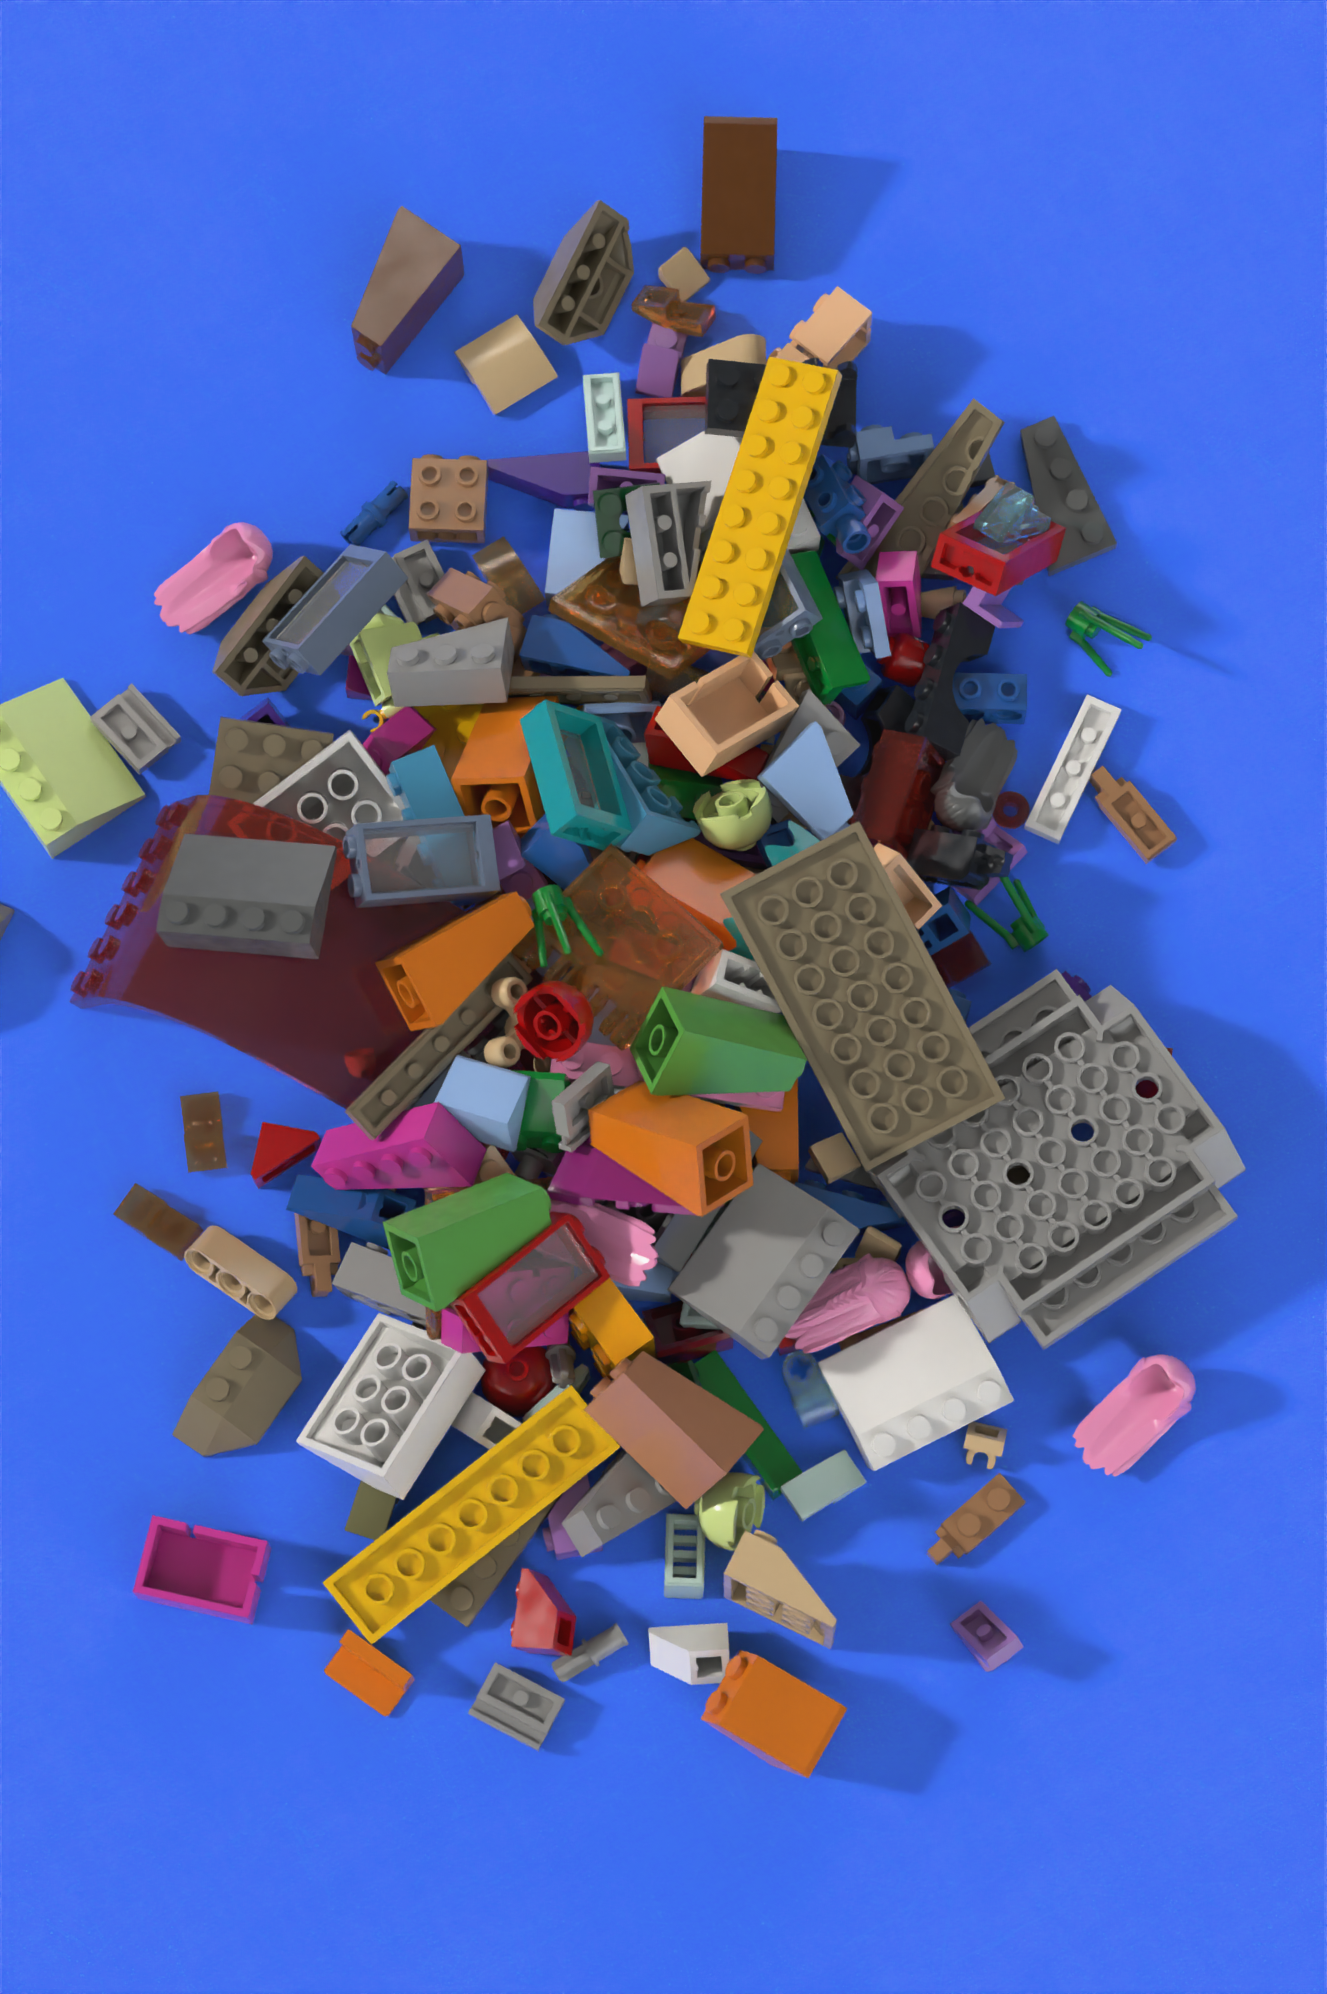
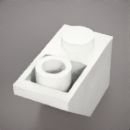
[451,1392,522,1449]
[648,1623,730,1685]

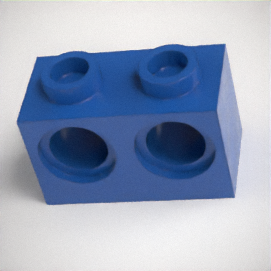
[953,672,1027,724]

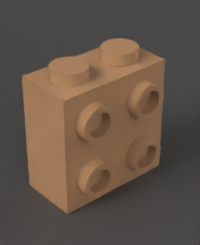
[409,454,489,543]
[426,567,527,655]

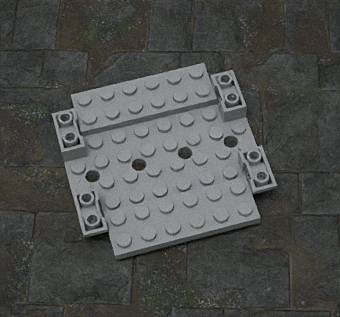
[856,969,1246,1350]

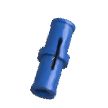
[340,480,408,546]

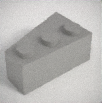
[625,481,711,607]
[387,617,515,707]
[758,689,860,825]
[331,1242,454,1334]
[562,1448,677,1557]

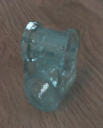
[781,1351,840,1430]

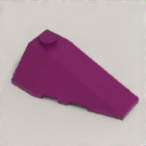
[547,1137,723,1216]

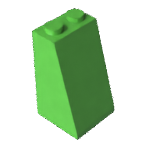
[630,986,807,1096]
[383,1173,552,1312]

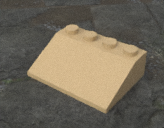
[724,1530,837,1649]

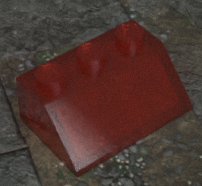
[849,729,946,861]

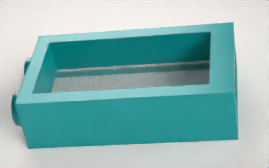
[520,700,633,851]

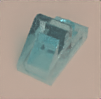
[973,482,1052,544]

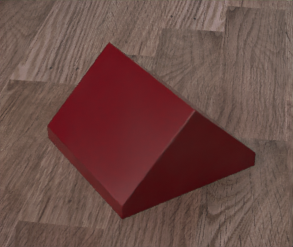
[642,1300,733,1364]

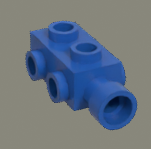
[803,453,871,554]

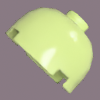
[693,779,773,851]
[694,1472,765,1551]

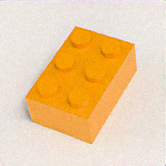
[568,1278,656,1379]

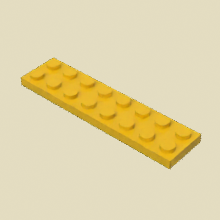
[678,356,843,658]
[322,1384,621,1645]

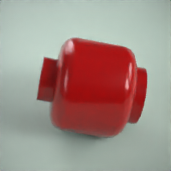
[877,632,930,687]

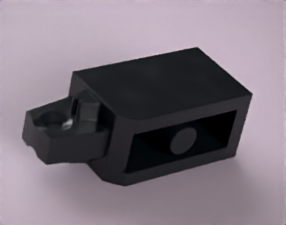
[907,825,1013,890]

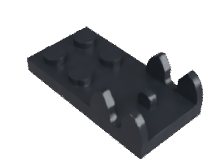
[705,358,858,448]

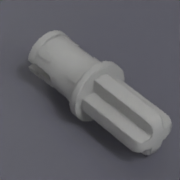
[545,1330,576,1389]
[551,1623,629,1682]

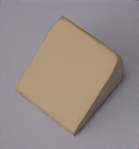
[658,246,710,304]
[808,1132,861,1185]
[855,1226,902,1262]

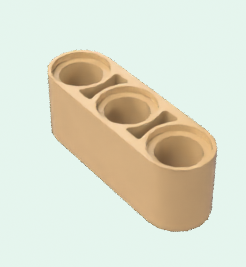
[681,334,766,397]
[184,1225,297,1320]

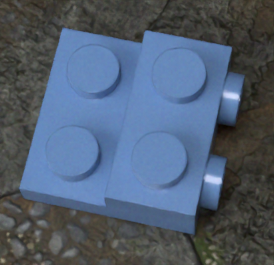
[846,424,934,485]
[833,569,891,659]

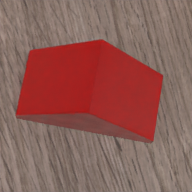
[251,1122,321,1189]

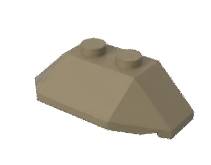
[533,200,634,346]
[212,556,323,696]
[172,1315,303,1458]

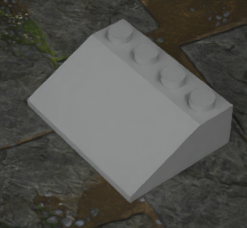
[667,1163,860,1360]

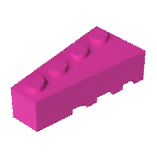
[311,1102,487,1190]

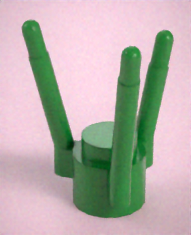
[1065,601,1152,677]
[965,877,1049,953]
[532,885,604,968]

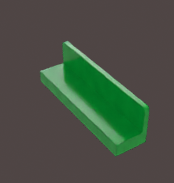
[772,551,870,705]
[694,1350,803,1500]

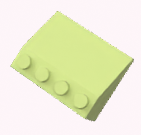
[0,678,146,859]

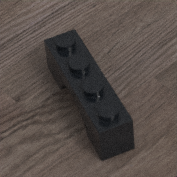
[903,602,995,763]
[839,685,915,826]

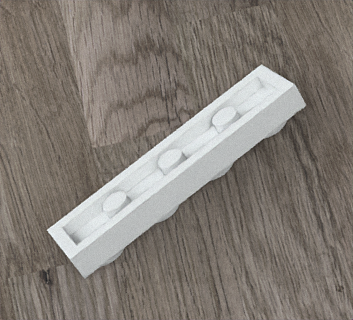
[1024,694,1122,845]

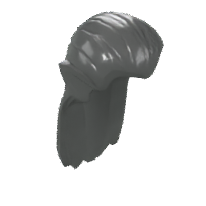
[929,718,1018,833]

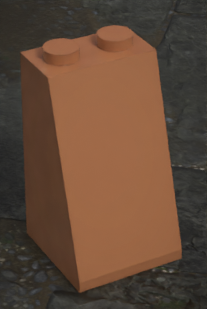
[584,1351,764,1509]

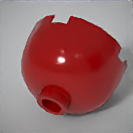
[514,981,594,1062]
[480,1346,557,1418]

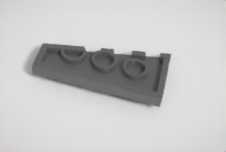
[1020,416,1117,577]

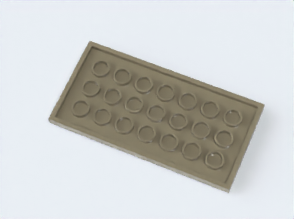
[720,821,1005,1171]

